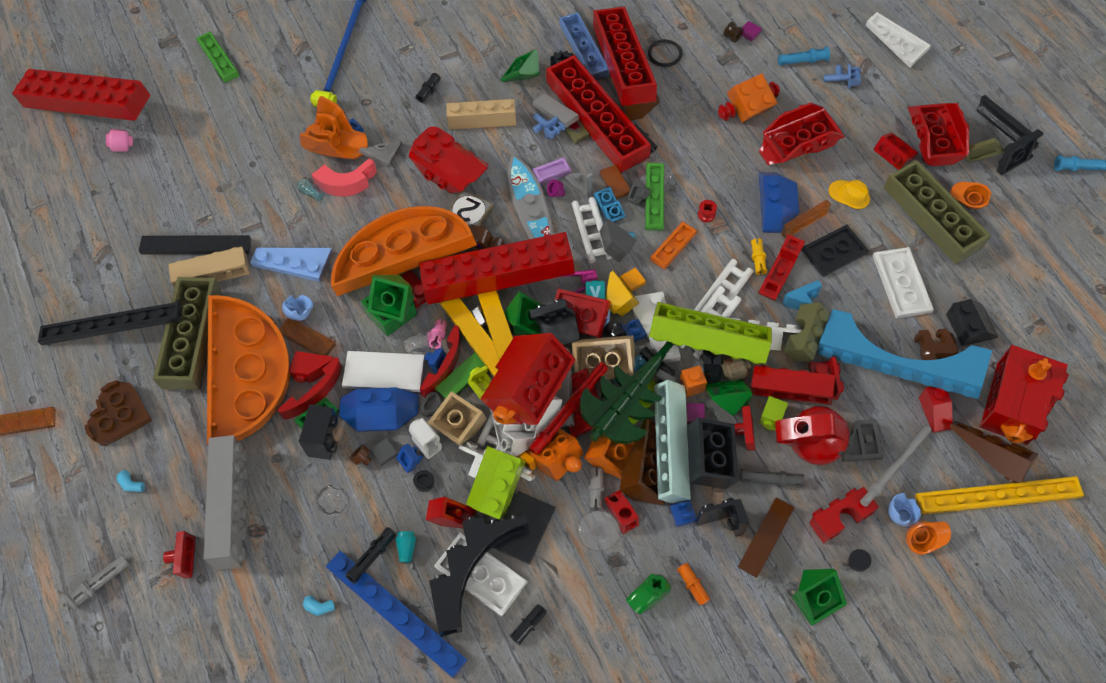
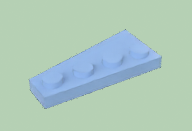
[250,248,333,282]

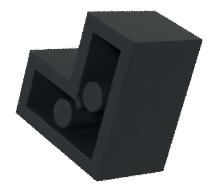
[299,404,338,460]

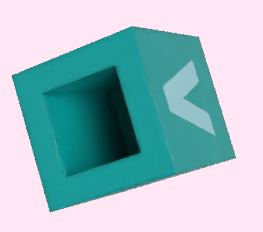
[586,280,606,299]

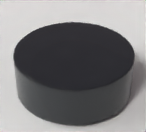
[413,470,434,492]
[848,549,871,572]

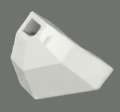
[490,380,562,456]

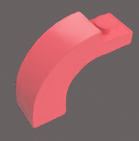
[312,158,377,196]

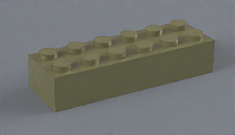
[884,160,991,264]
[153,277,221,390]

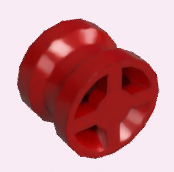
[697,200,717,223]

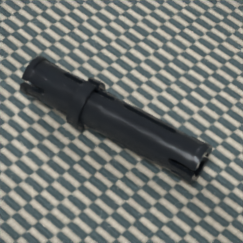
[345,527,396,584]

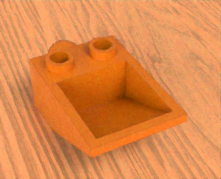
[525,429,584,482]

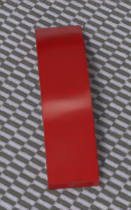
[758,234,805,301]
[420,325,461,398]
[277,357,342,420]

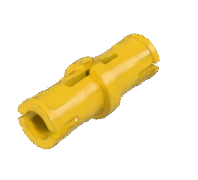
[751,238,767,275]

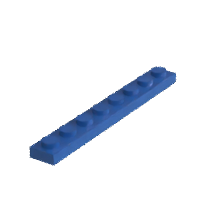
[325,550,467,678]

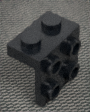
[530,298,581,346]

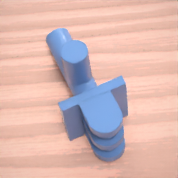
[824,64,861,89]
[533,113,565,139]

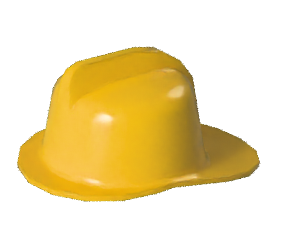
[828,180,870,209]

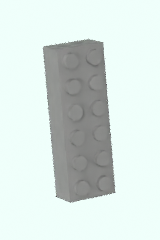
[204,435,248,571]

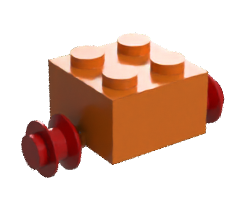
[718,73,780,123]

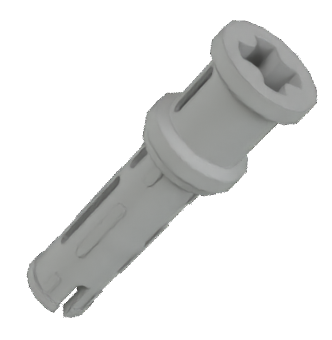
[64,555,130,610]

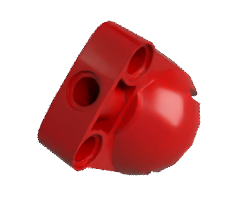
[775,406,850,466]

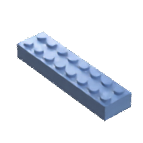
[559,12,610,80]

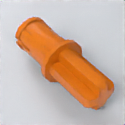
[677,563,710,605]

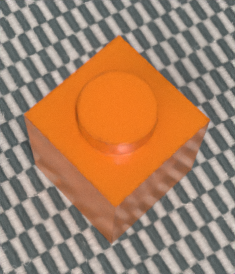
[679,365,707,397]

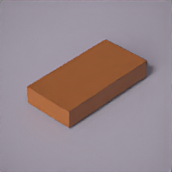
[600,165,630,200]

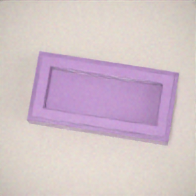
[532,158,571,185]

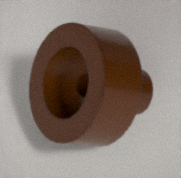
[349,444,371,465]

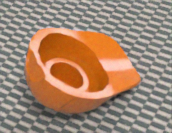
[950,182,991,210]
[906,521,951,555]

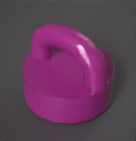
[547,179,565,198]

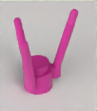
[562,269,598,293]

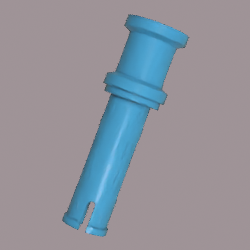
[778,46,830,66]
[1054,155,1106,172]

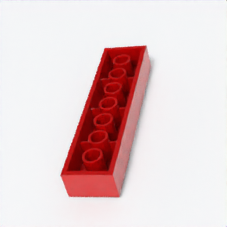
[593,6,657,106]
[546,55,651,173]
[12,69,151,121]
[419,232,575,305]

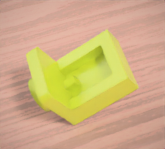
[468,365,492,400]

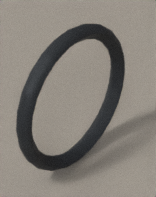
[648,39,682,67]

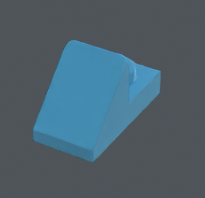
[782,280,822,310]

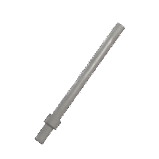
[860,426,932,507]

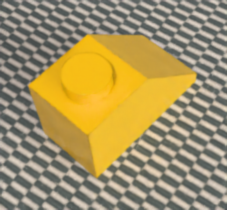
[605,271,639,317]

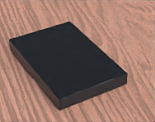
[802,224,869,277]
[493,491,556,565]

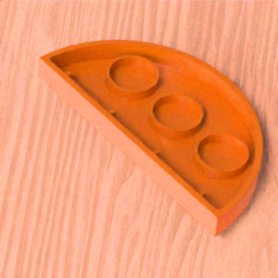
[331,206,477,296]
[207,295,291,445]

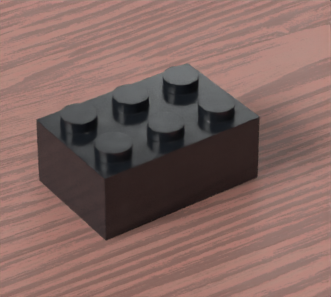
[687,417,738,489]

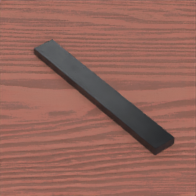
[38,301,183,345]

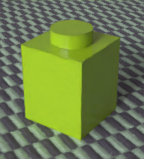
[758,396,788,430]

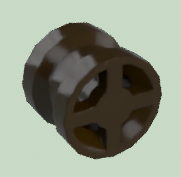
[723,22,744,43]

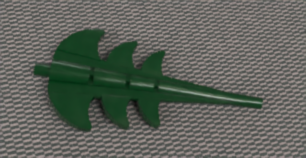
[579,341,674,444]

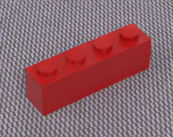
[751,365,835,405]

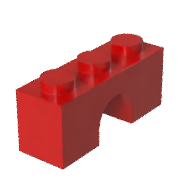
[809,487,879,544]

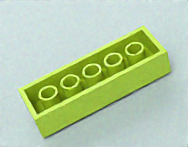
[649,302,772,364]

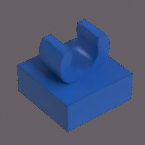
[622,319,647,343]
[424,348,447,374]
[396,443,424,473]
[670,500,697,527]

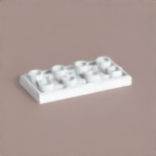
[342,351,425,392]

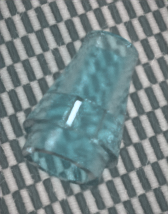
[297,177,324,201]

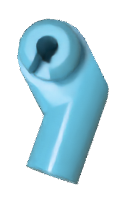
[116,470,145,492]
[303,595,336,616]

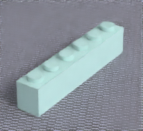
[654,380,691,504]

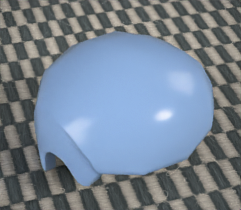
[282,295,313,321]
[888,493,921,527]

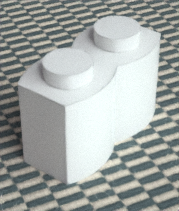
[409,418,442,459]

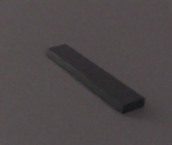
[139,235,251,254]

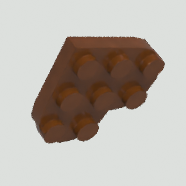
[85,380,152,446]

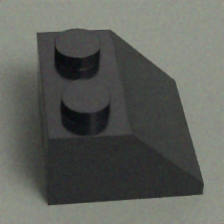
[946,299,998,346]

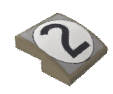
[449,190,495,226]

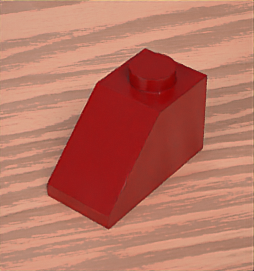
[289,351,334,383]
[918,386,953,433]
[426,496,476,529]

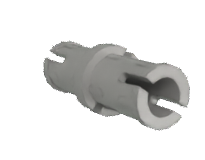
[588,468,605,511]

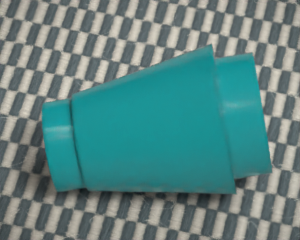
[396,531,417,563]

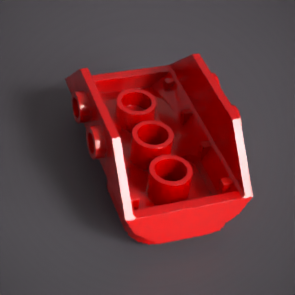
[759,102,845,165]
[907,103,969,166]
[408,126,489,193]

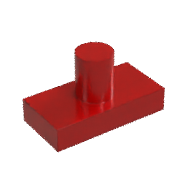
[735,405,756,451]
[163,531,196,579]

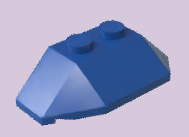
[758,172,799,233]
[339,387,419,432]

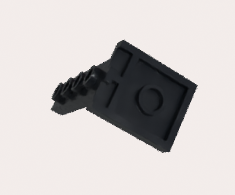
[977,95,1044,176]

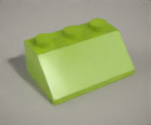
[466,446,526,519]

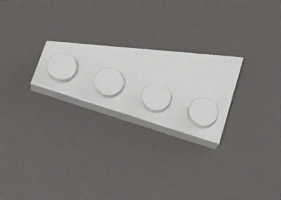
[866,12,931,68]
[632,291,681,363]

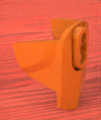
[300,96,368,160]

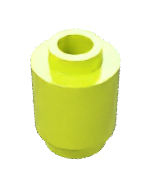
[310,90,337,107]

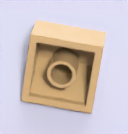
[428,391,487,446]

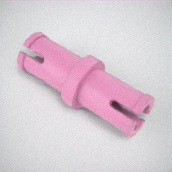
[429,319,447,349]

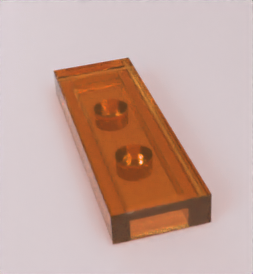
[781,200,831,239]
[279,318,336,356]
[0,407,56,436]

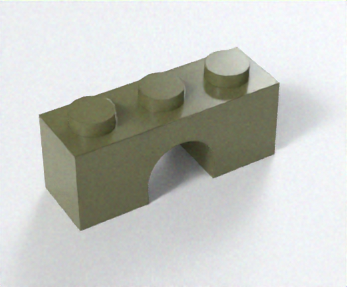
[784,302,830,362]

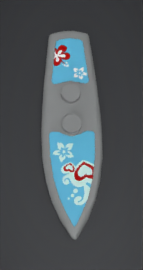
[507,154,555,239]

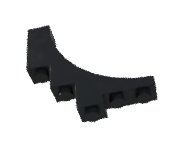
[429,514,529,637]

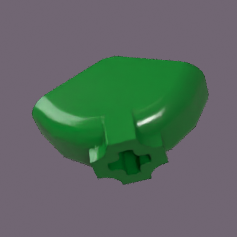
[626,573,671,614]

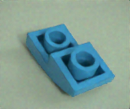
[593,187,626,222]

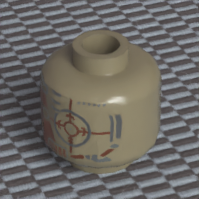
[721,356,752,381]

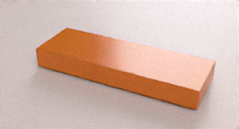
[650,221,697,270]

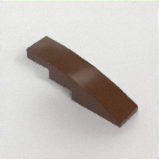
[738,497,795,578]

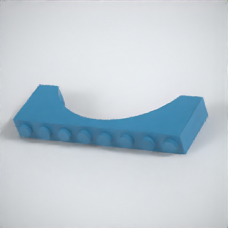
[818,309,992,399]

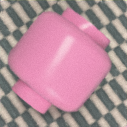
[106,129,133,152]

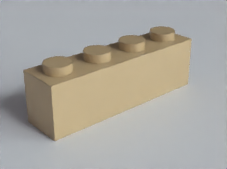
[446,99,516,130]
[168,247,250,288]

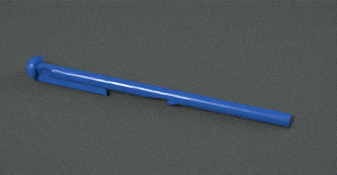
[324,0,367,92]

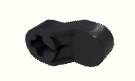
[703,350,721,383]

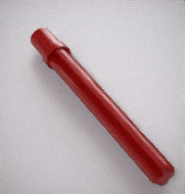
[529,362,608,455]

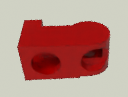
[604,490,639,534]

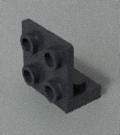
[696,498,749,537]

